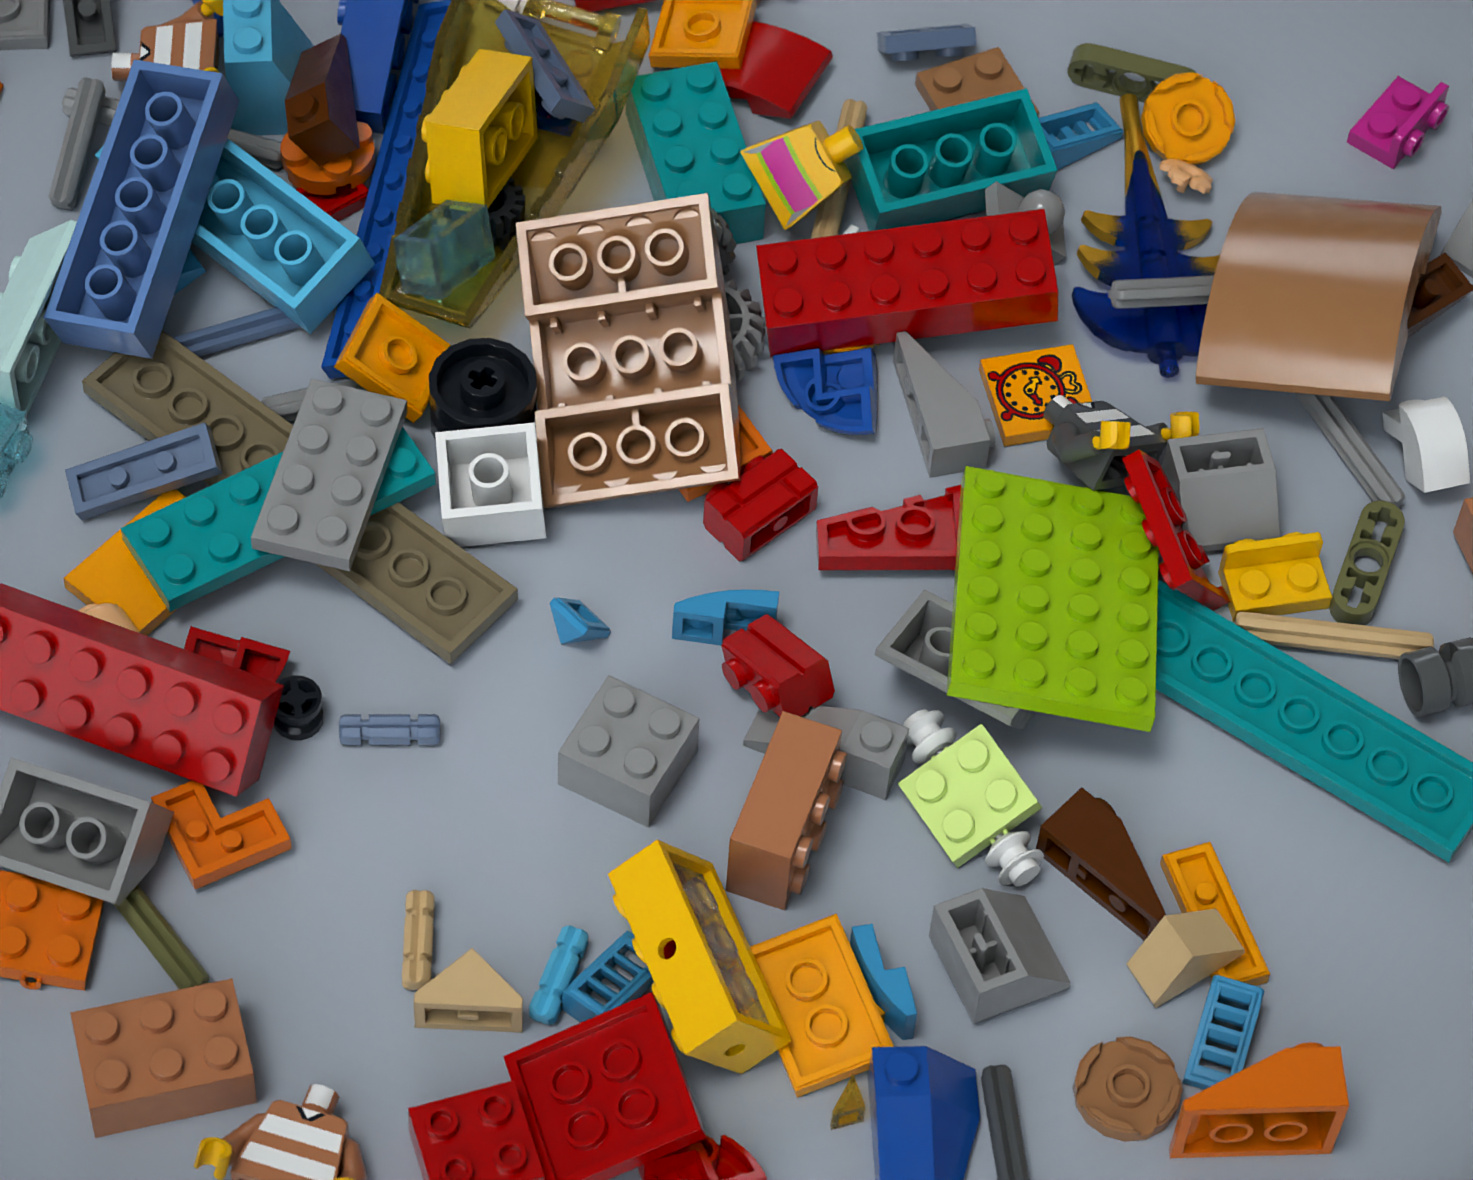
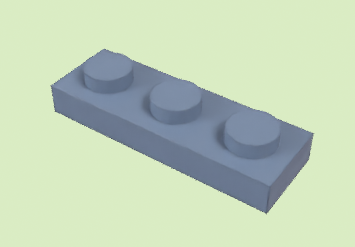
[494,9,595,123]
[65,422,222,520]

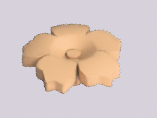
[1159,159,1213,194]

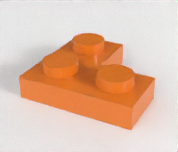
[151,780,292,890]

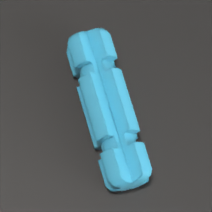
[529,925,588,1025]

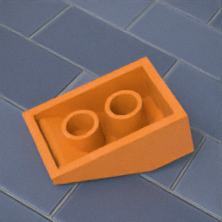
[1169,1042,1349,1158]

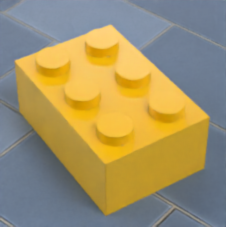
[421,49,538,212]

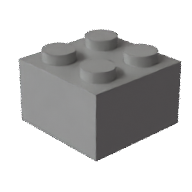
[558,675,700,828]

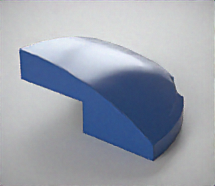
[773,348,877,435]

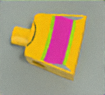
[740,120,863,230]

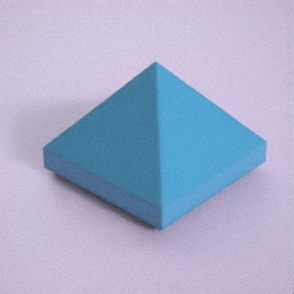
[549,597,611,644]

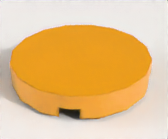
[1141,72,1235,165]

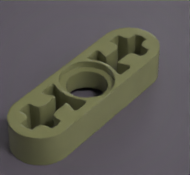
[1067,43,1198,103]
[1329,501,1405,625]

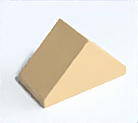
[1127,909,1245,1008]
[414,948,523,1033]

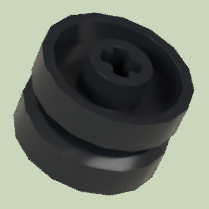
[429,338,537,440]

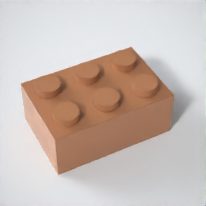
[726,711,847,911]
[70,978,257,1138]

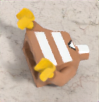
[112,0,223,81]
[193,1084,368,1180]

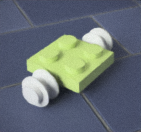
[897,709,1044,887]

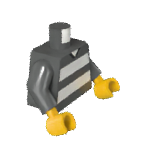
[1044,395,1200,490]

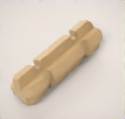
[402,890,435,990]

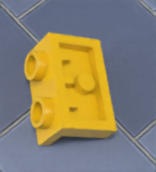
[1218,532,1332,622]

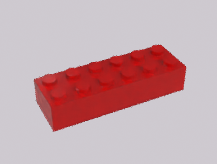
[756,209,1058,358]
[0,583,284,797]

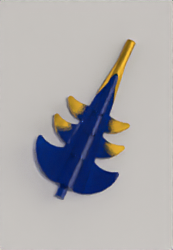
[1071,93,1220,378]

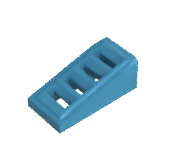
[1038,102,1124,170]
[562,930,654,1023]
[1182,975,1265,1090]

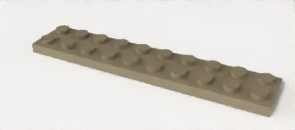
[82,330,518,664]

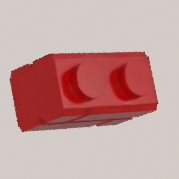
[703,448,819,562]
[721,614,835,717]

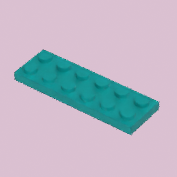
[121,426,436,612]

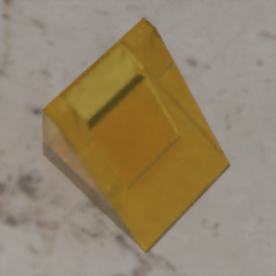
[830,1074,866,1130]

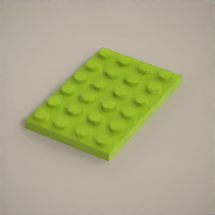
[946,466,1159,732]

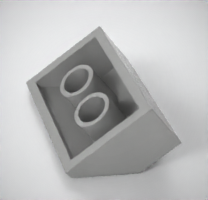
[875,589,1036,730]
[0,757,174,905]

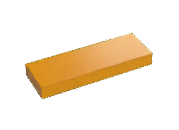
[1160,842,1270,986]

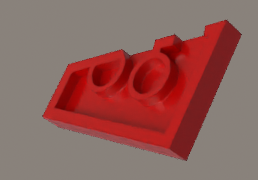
[1122,449,1230,611]
[816,485,961,570]

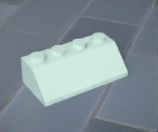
[0,220,77,431]

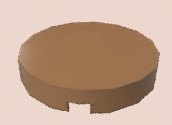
[1073,1036,1183,1142]

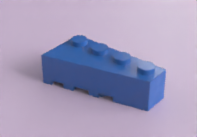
[337,0,419,134]

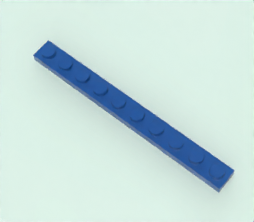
[321,0,467,379]

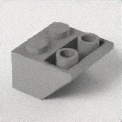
[1162,428,1280,551]
[929,888,1071,1023]

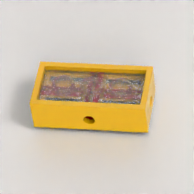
[608,839,792,1074]

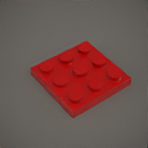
[503,992,707,1180]

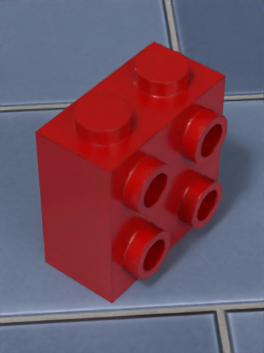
[408,1080,545,1180]

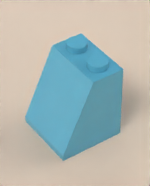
[223,0,314,135]

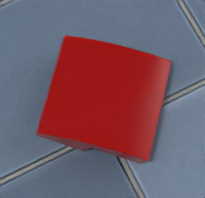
[719,21,833,119]

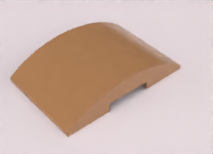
[1195,192,1442,401]
[516,193,741,509]

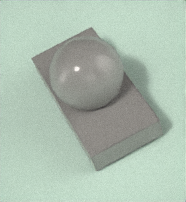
[985,181,1066,265]

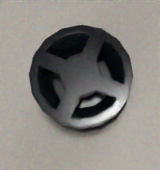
[274,675,324,740]

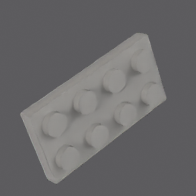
[251,378,408,571]

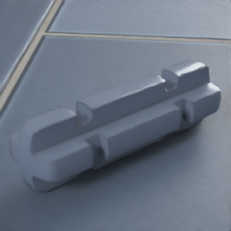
[339,714,440,745]

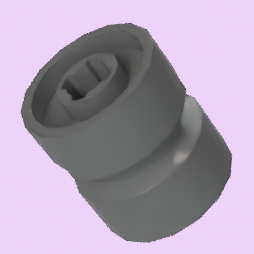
[1398,637,1473,717]

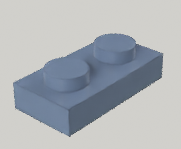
[877,24,977,61]

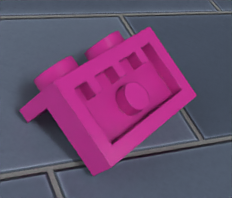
[1346,76,1449,169]

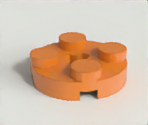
[280,120,376,195]

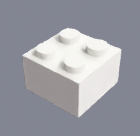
[435,422,547,547]

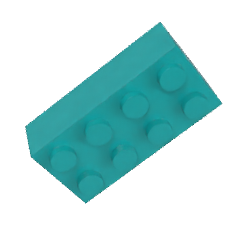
[625,61,766,244]
[844,88,1058,231]

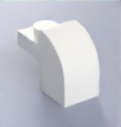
[1382,396,1470,493]

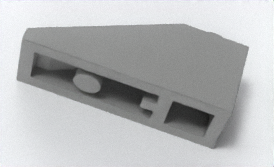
[893,331,995,478]
[743,706,909,800]

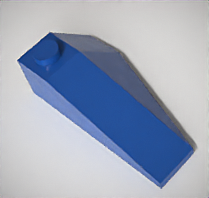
[868,1046,980,1180]

